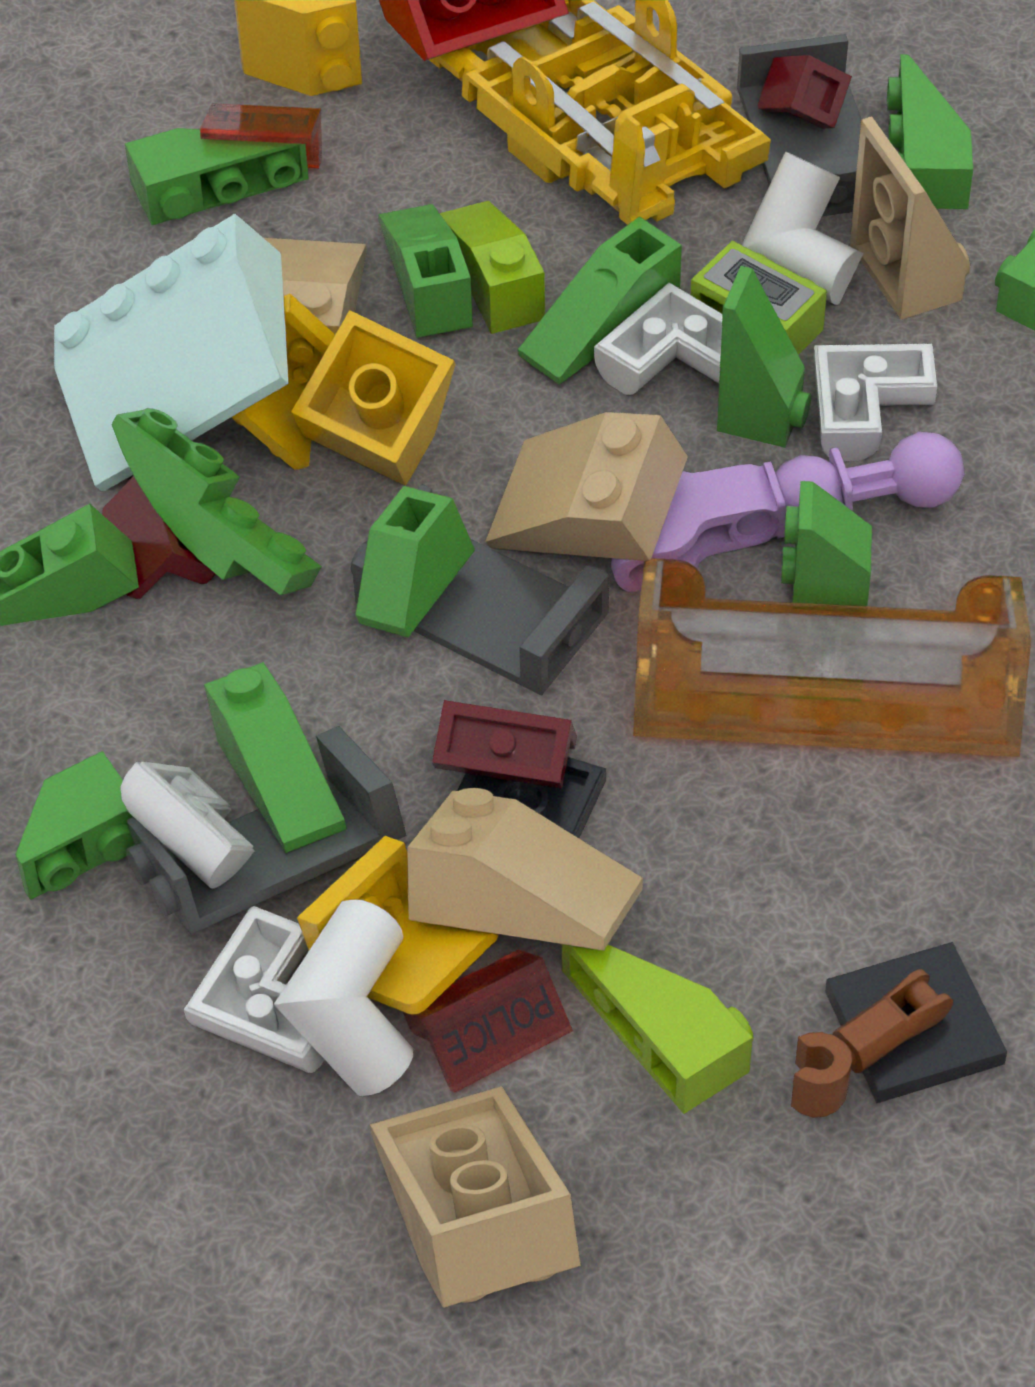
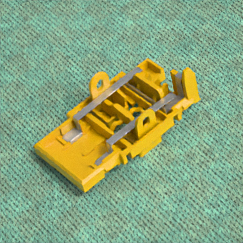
[429,0,771,225]

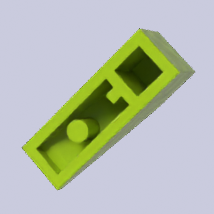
[440,200,545,334]
[562,944,754,1114]

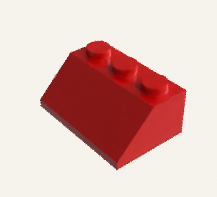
[379,0,569,61]

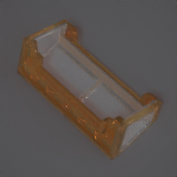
[633,558,1031,757]

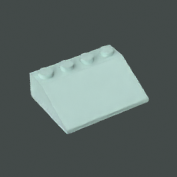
[54,214,289,491]

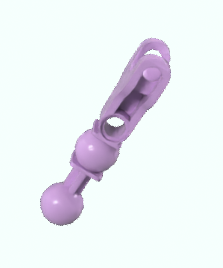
[611,432,965,592]

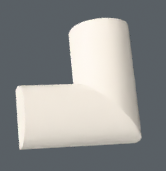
[742,152,863,305]
[594,283,722,395]
[813,344,937,461]
[121,762,255,889]
[274,900,413,1096]
[184,906,325,1073]

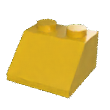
[234,0,362,96]
[291,310,456,486]

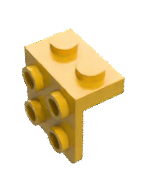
[232,293,335,470]
[297,836,499,1014]

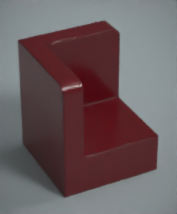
[757,55,852,129]

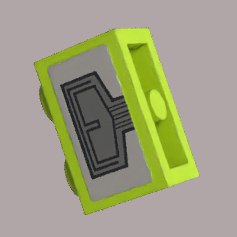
[691,240,827,355]

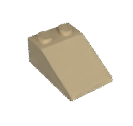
[850,116,970,320]
[264,238,367,334]
[485,412,688,561]
[407,788,643,950]
[370,1086,580,1308]

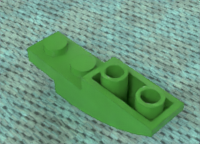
[111,408,322,595]

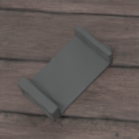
[737,34,861,216]
[351,484,609,696]
[126,726,407,934]

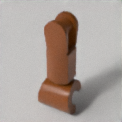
[791,969,953,1118]

